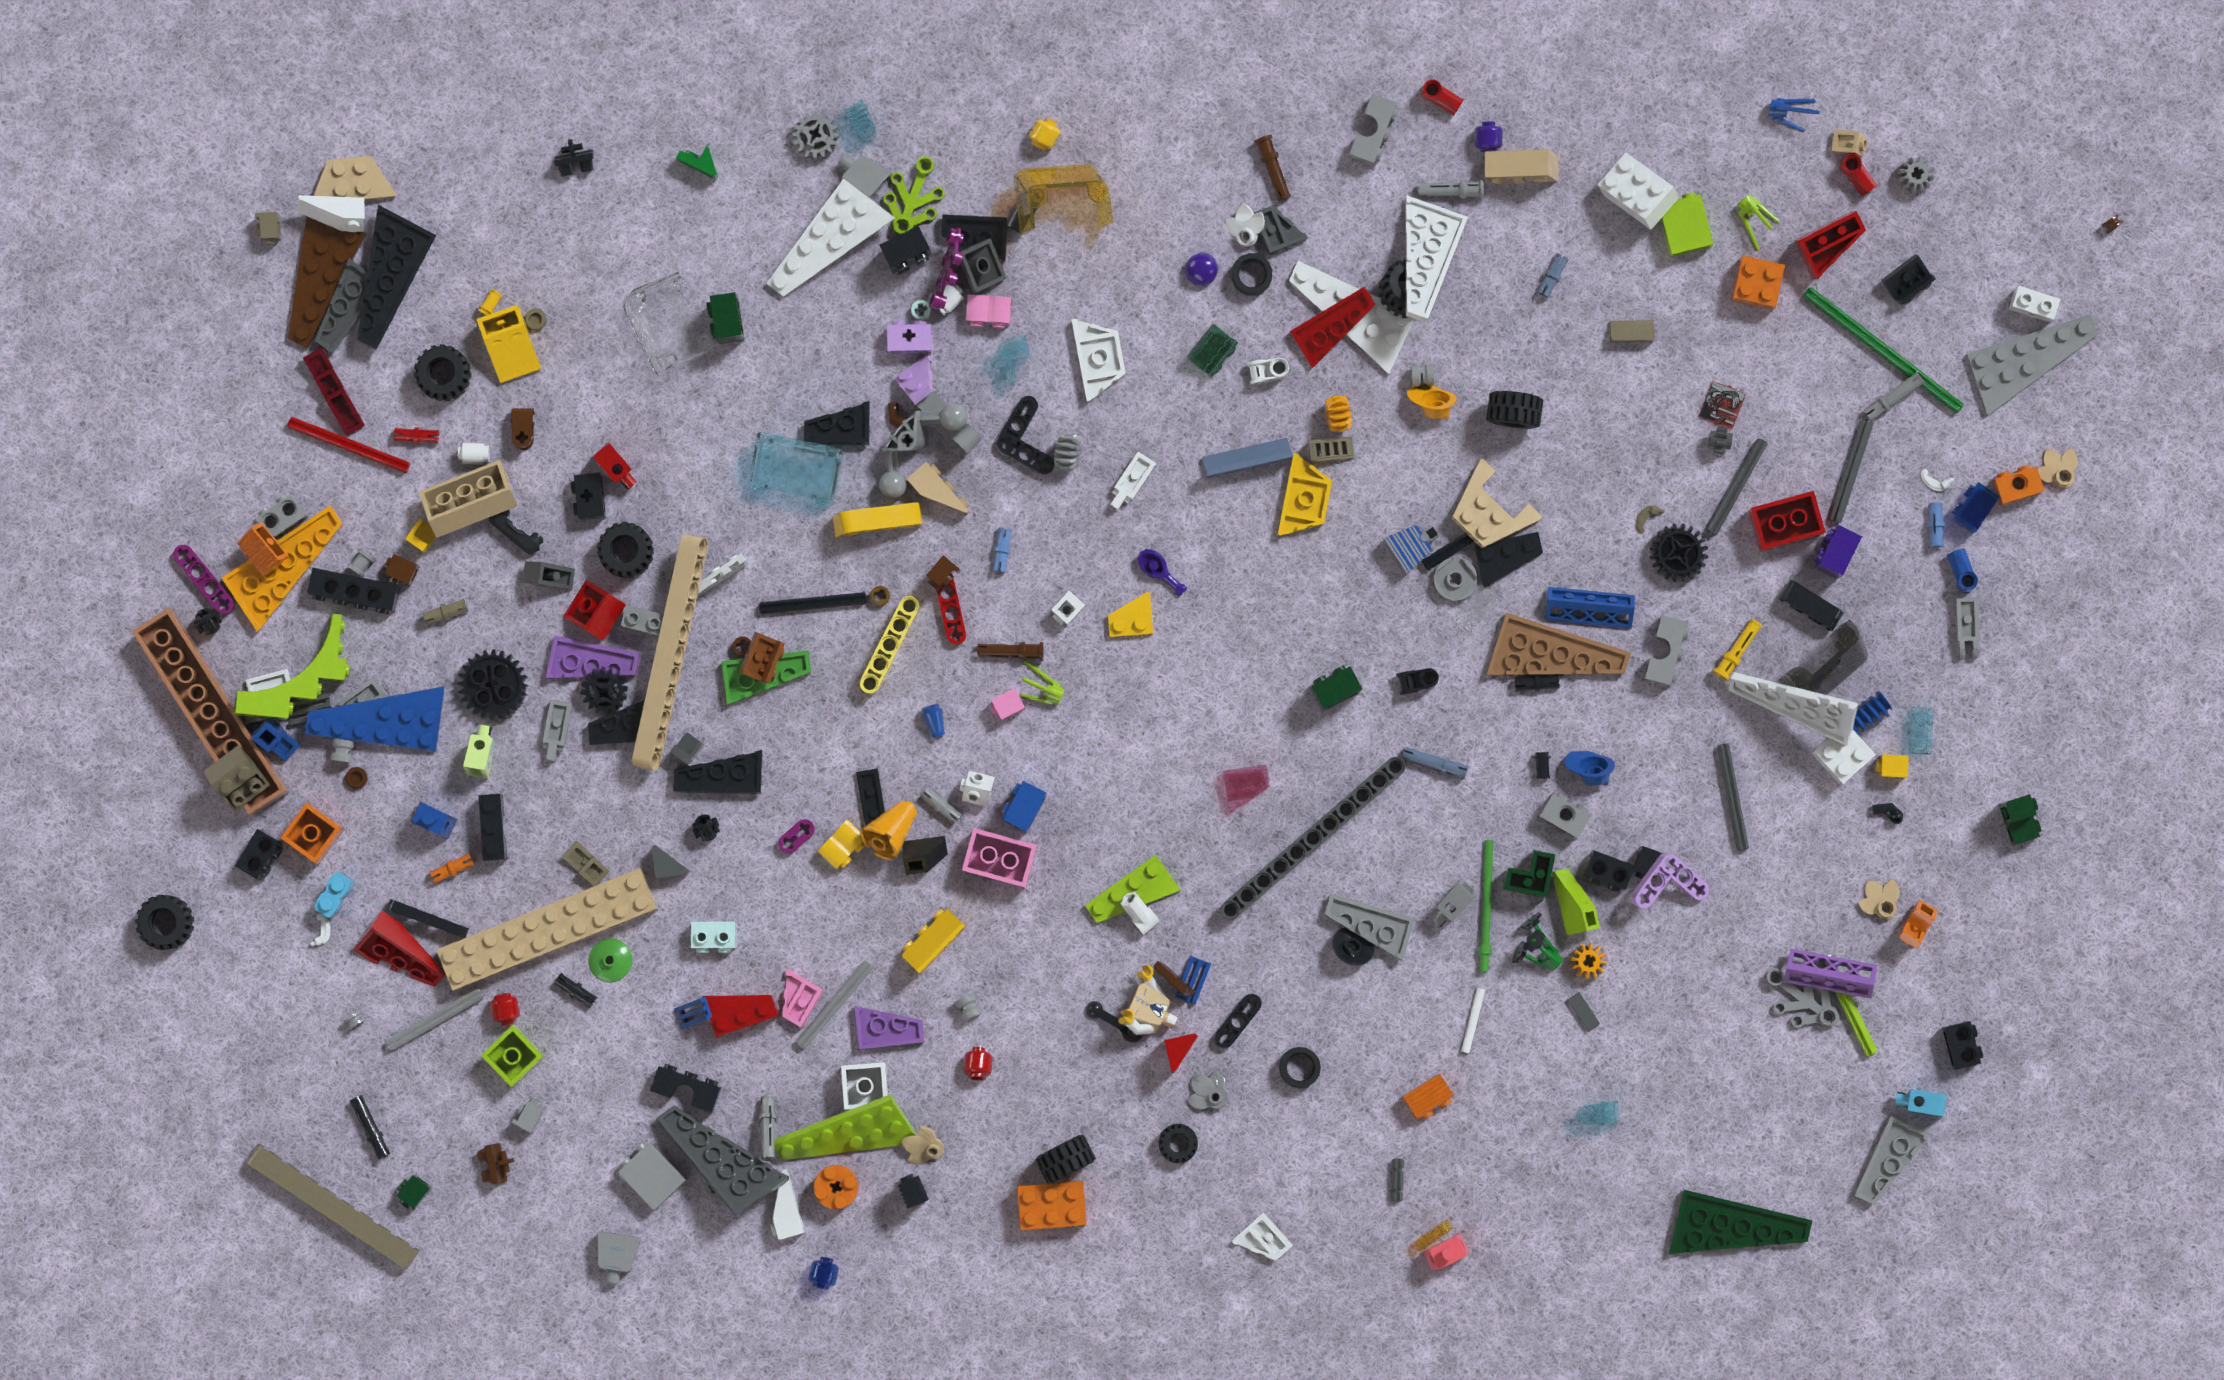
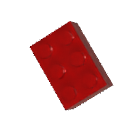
[1748,491,1826,552]

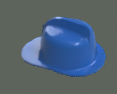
[1564,751,1615,786]

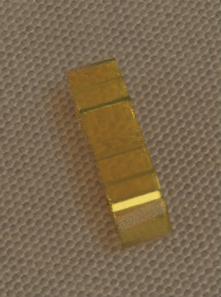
[1413,1219,1454,1251]

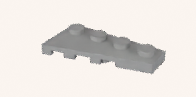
[1324,894,1415,961]
[1853,1116,1931,1205]

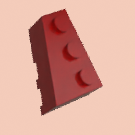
[1794,211,1866,279]
[702,995,780,1037]

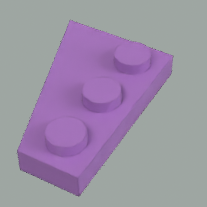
[854,1006,925,1049]

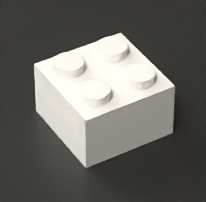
[1811,730,1876,785]
[841,1062,888,1110]

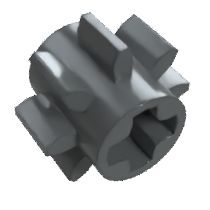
[1708,426,1733,454]

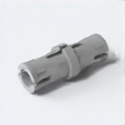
[920,786,962,825]

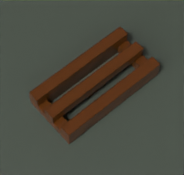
[1153,961,1195,997]

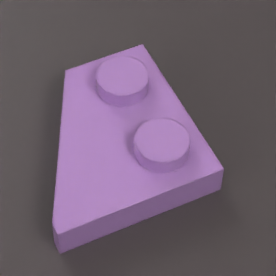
[894,354,933,405]

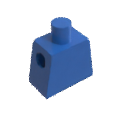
[411,801,458,839]

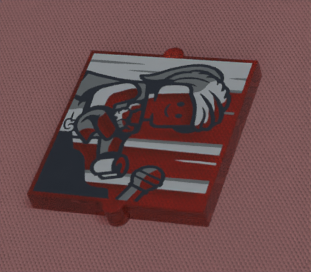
[1699,381,1746,429]

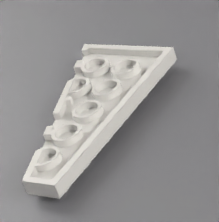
[766,179,896,297]
[1405,196,1468,323]
[1289,261,1414,375]
[1729,672,1858,746]

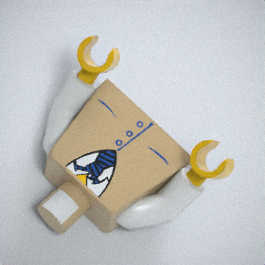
[1119,965,1177,1035]

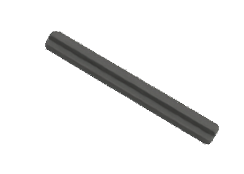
[1829,419,1873,523]
[1706,438,1767,536]
[1717,743,1749,851]

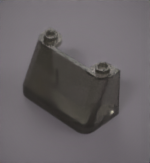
[1778,619,1868,695]

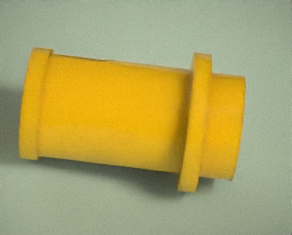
[478,289,503,316]

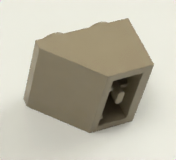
[203,745,270,811]

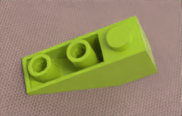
[1552,868,1600,936]

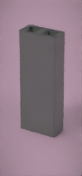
[1567,992,1600,1032]

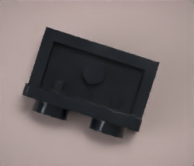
[1881,254,1936,305]

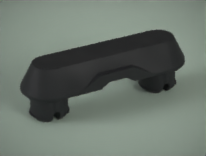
[488,510,543,554]

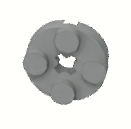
[1433,558,1477,601]

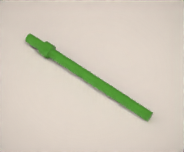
[1478,840,1494,972]

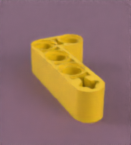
[832,503,923,538]

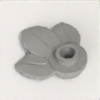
[1187,1070,1228,1110]

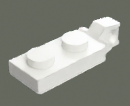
[1110,452,1156,511]

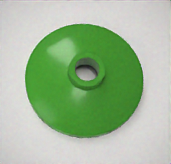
[589,938,632,982]

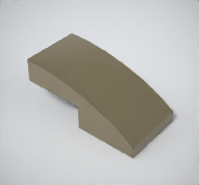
[562,840,609,886]

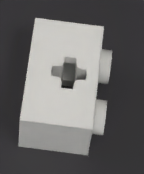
[2009,286,2060,323]

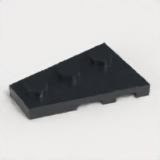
[804,401,870,445]
[588,700,645,745]

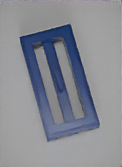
[1175,956,1211,1005]
[674,997,712,1029]

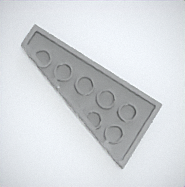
[1966,314,2098,416]

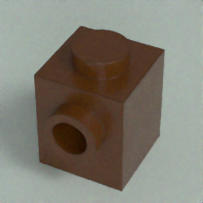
[384,554,420,586]

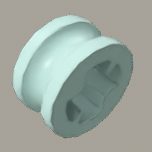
[911,300,931,320]

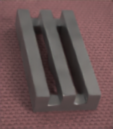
[288,693,332,726]

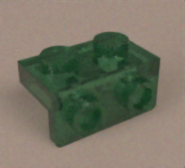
[1186,324,1238,376]

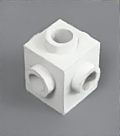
[960,771,995,807]

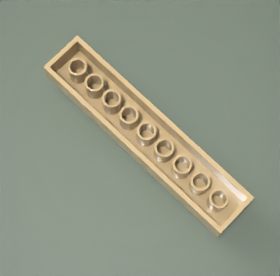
[436,868,658,991]

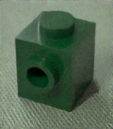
[396,1174,432,1209]

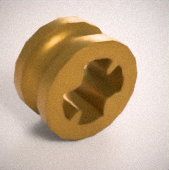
[870,586,890,606]

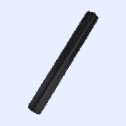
[759,592,867,614]

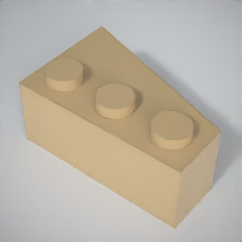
[1485,149,1559,184]

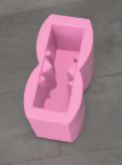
[966,295,1012,329]

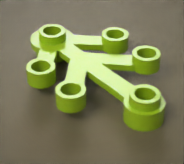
[883,156,945,236]

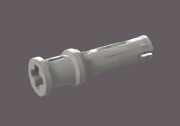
[1418,179,1484,199]

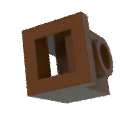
[926,555,960,590]

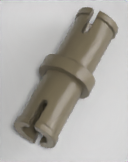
[422,599,468,626]

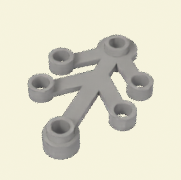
[1766,968,1839,1028]

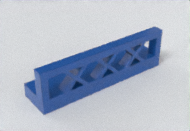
[1545,587,1635,629]

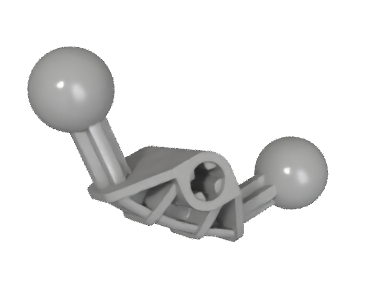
[879,403,968,499]

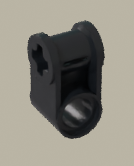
[1396,668,1439,695]

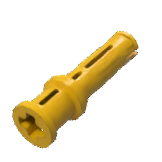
[1712,619,1762,682]

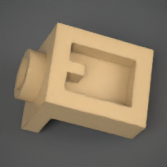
[1831,130,1867,157]

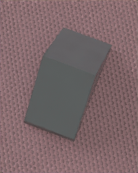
[652,845,691,879]

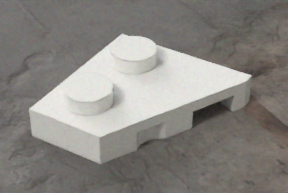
[1232,1212,1293,1261]

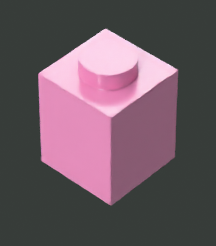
[990,688,1025,721]

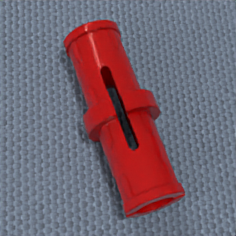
[394,427,439,444]

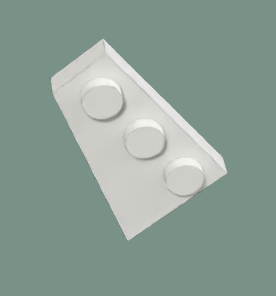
[697,553,749,597]

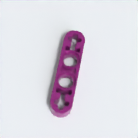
[173,545,235,615]

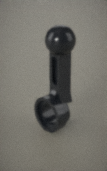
[1086,1001,1144,1043]

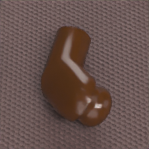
[888,403,905,429]

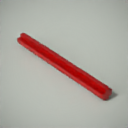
[287,417,410,473]

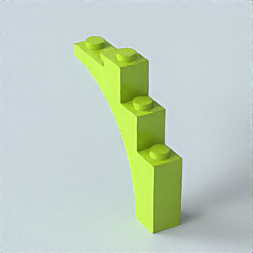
[233,614,350,720]

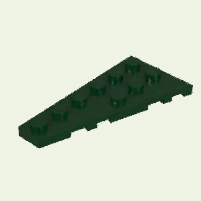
[1668,1189,1813,1254]

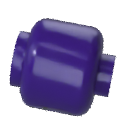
[1475,122,1503,152]

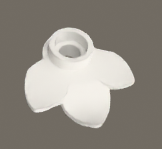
[1225,203,1265,247]

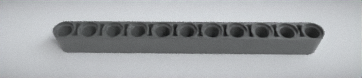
[1220,757,1406,920]

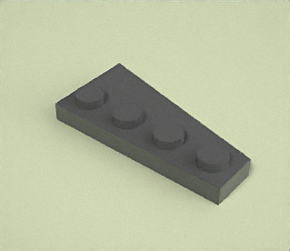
[315,258,367,354]

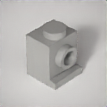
[511,1098,545,1133]

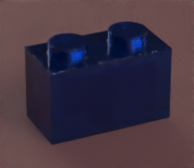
[1951,482,2000,534]

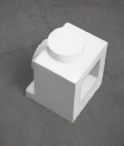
[1051,591,1085,626]

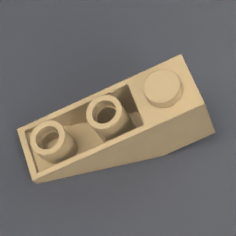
[907,462,970,515]

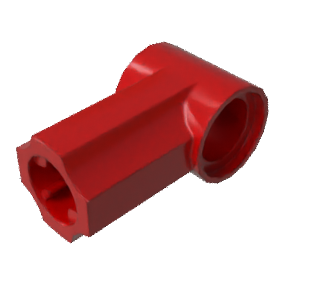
[1421,79,1464,116]
[1840,154,1878,197]

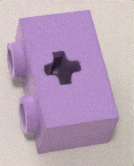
[887,321,932,353]

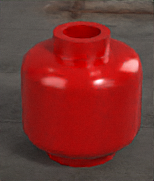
[490,993,520,1026]
[963,1047,992,1081]

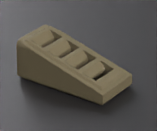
[1308,436,1354,463]

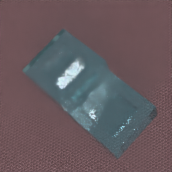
[1909,707,1933,755]

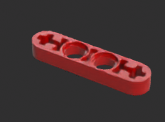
[936,574,966,645]

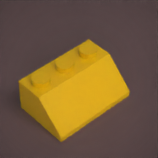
[901,909,966,974]

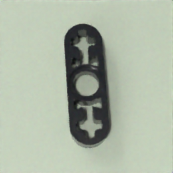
[1215,994,1262,1048]

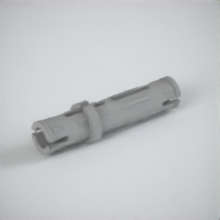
[1864,372,1925,421]
[759,1095,777,1161]

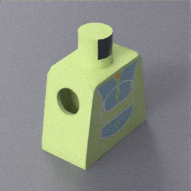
[463,725,495,779]

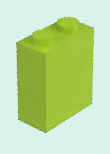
[1660,192,1714,257]

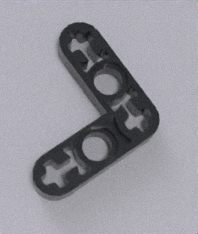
[997,396,1054,475]

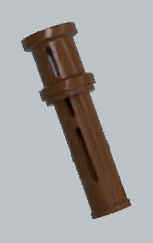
[1254,134,1291,201]
[977,642,1044,661]

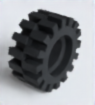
[1159,1124,1198,1163]

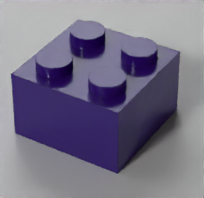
[1813,525,1862,579]

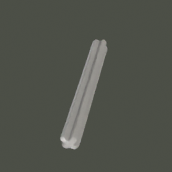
[796,961,873,1049]
[385,989,484,1051]

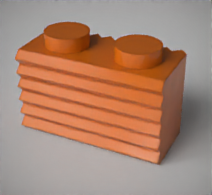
[237,522,289,576]
[1402,1073,1454,1120]

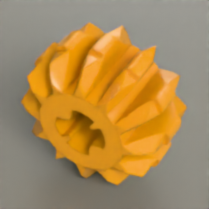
[1325,395,1352,432]
[1570,943,1607,980]

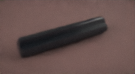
[1422,533,1474,570]

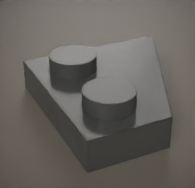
[1254,205,1308,254]

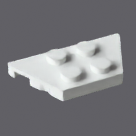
[1071,319,1126,402]

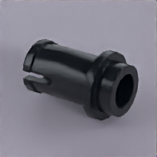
[1534,752,1551,779]

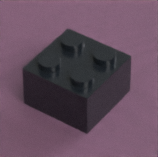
[880,225,932,275]

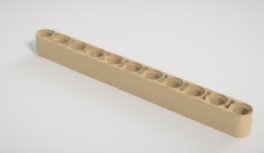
[632,534,708,771]

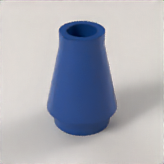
[921,704,945,737]

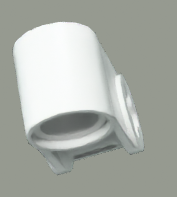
[1247,358,1289,385]

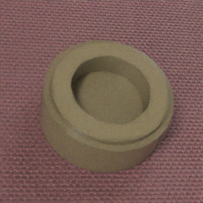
[525,309,547,331]

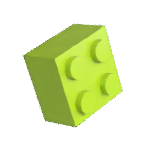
[481,1025,546,1087]

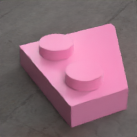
[782,969,825,1028]

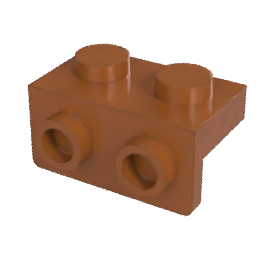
[739,632,785,684]

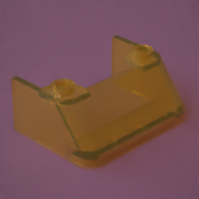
[1014,164,1114,235]

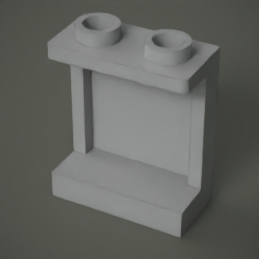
[618,1142,687,1210]

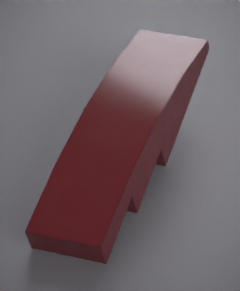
[303,347,365,436]

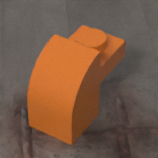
[1898,899,1938,949]

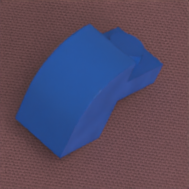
[251,718,300,761]

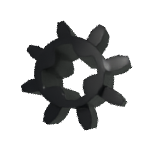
[193,608,222,635]
[692,814,720,841]

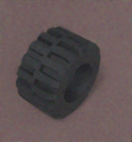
[1379,258,1408,319]
[414,344,471,401]
[1486,391,1544,429]
[597,522,654,578]
[135,895,194,950]
[1035,1135,1096,1184]

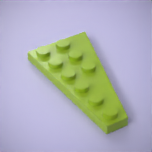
[775,1094,917,1160]

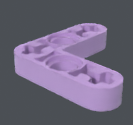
[1631,853,1709,908]

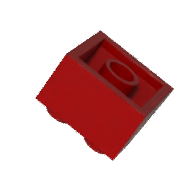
[563,580,626,641]

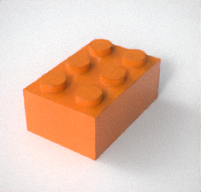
[1017,1180,1087,1230]

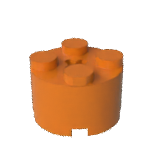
[814,1165,859,1209]

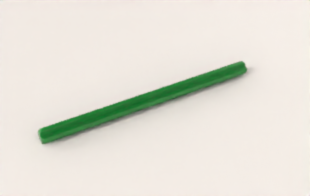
[1803,287,1964,413]

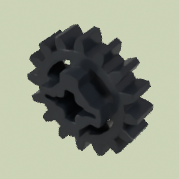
[580,666,628,714]

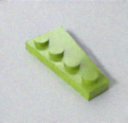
[1085,855,1181,923]

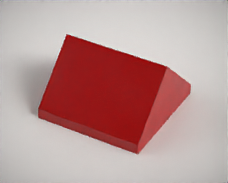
[1164,1033,1198,1073]

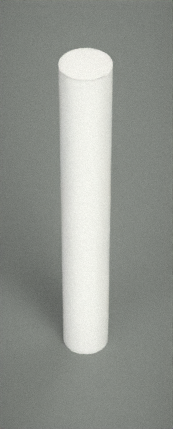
[1461,988,1485,1053]

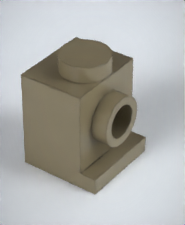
[255,212,281,245]

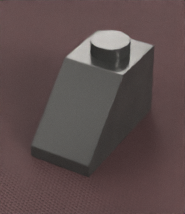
[522,561,575,590]

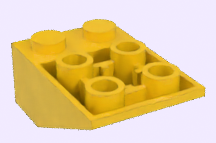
[477,305,541,383]

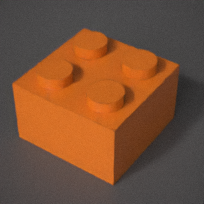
[1731,255,1785,310]
[280,802,345,864]

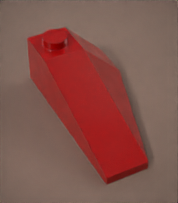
[353,910,446,987]

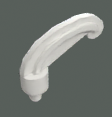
[1921,469,1954,491]
[310,914,331,946]

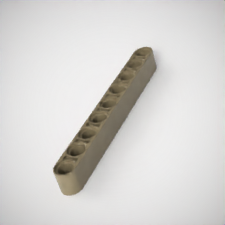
[245,1143,419,1269]

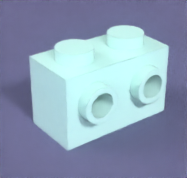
[691,922,736,953]

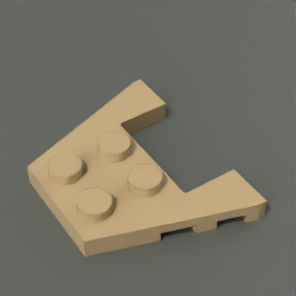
[1451,458,1542,549]

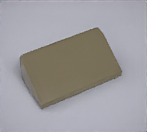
[1610,320,1655,343]

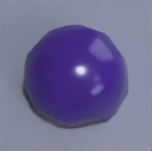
[1185,252,1219,286]

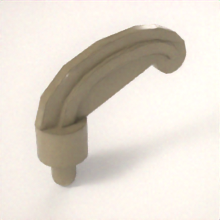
[1636,506,1664,534]

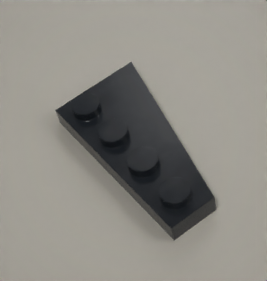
[673,750,763,794]

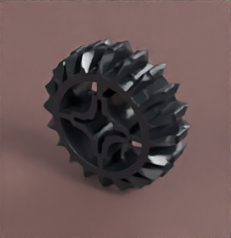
[1649,523,1708,582]

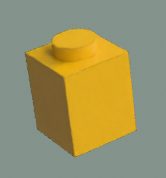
[1875,754,1909,778]

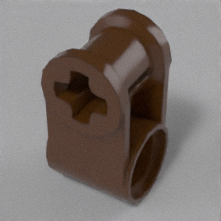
[511,408,535,450]

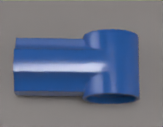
[1946,548,1978,593]

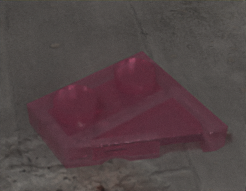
[1223,764,1270,813]

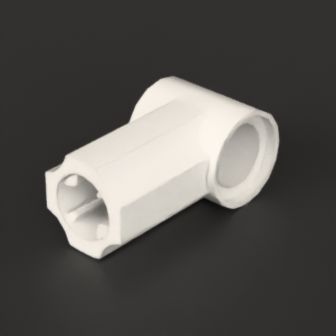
[1120,892,1161,935]

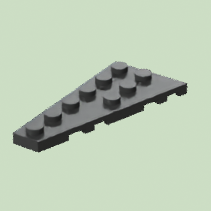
[656,1106,789,1218]

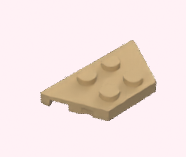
[314,156,396,201]

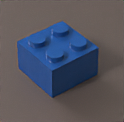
[1001,781,1047,833]

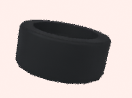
[1232,253,1272,296]
[1279,1047,1321,1088]

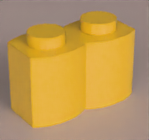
[817,819,865,869]

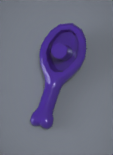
[1137,549,1187,596]

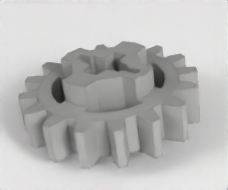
[792,111,839,160]

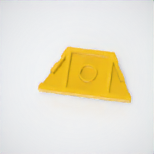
[1278,453,1332,536]

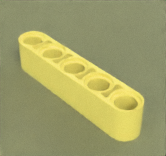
[860,596,920,694]

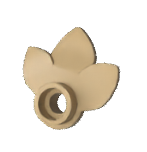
[2038,448,2078,488]
[1858,879,1900,919]
[902,1126,944,1164]

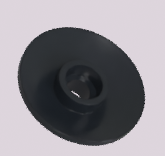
[1332,927,1374,966]

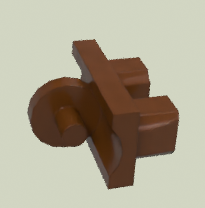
[477,1143,515,1185]

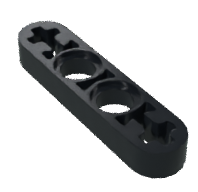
[386,899,469,938]

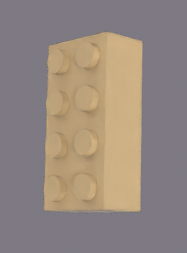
[419,460,518,538]

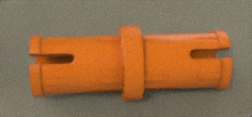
[430,853,475,884]

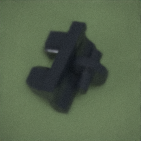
[554,139,594,176]

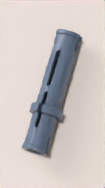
[1402,747,1468,779]

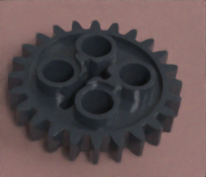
[457,649,529,720]

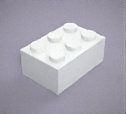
[1598,153,1679,230]

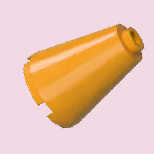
[860,801,917,860]

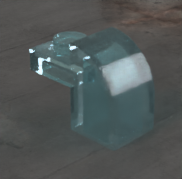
[995,335,1030,385]

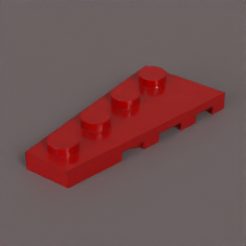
[1290,286,1376,368]

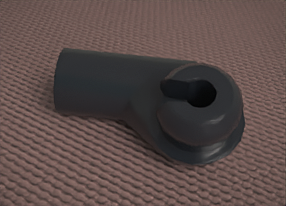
[1872,803,1903,824]

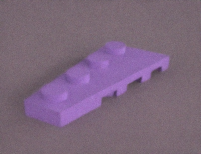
[546,636,641,679]

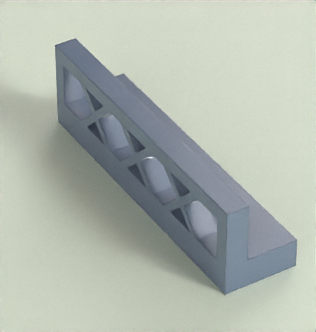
[1202,438,1293,478]

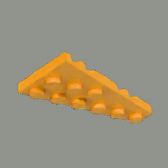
[222,505,343,633]

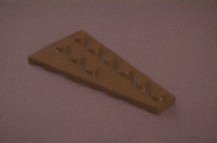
[288,216,367,349]

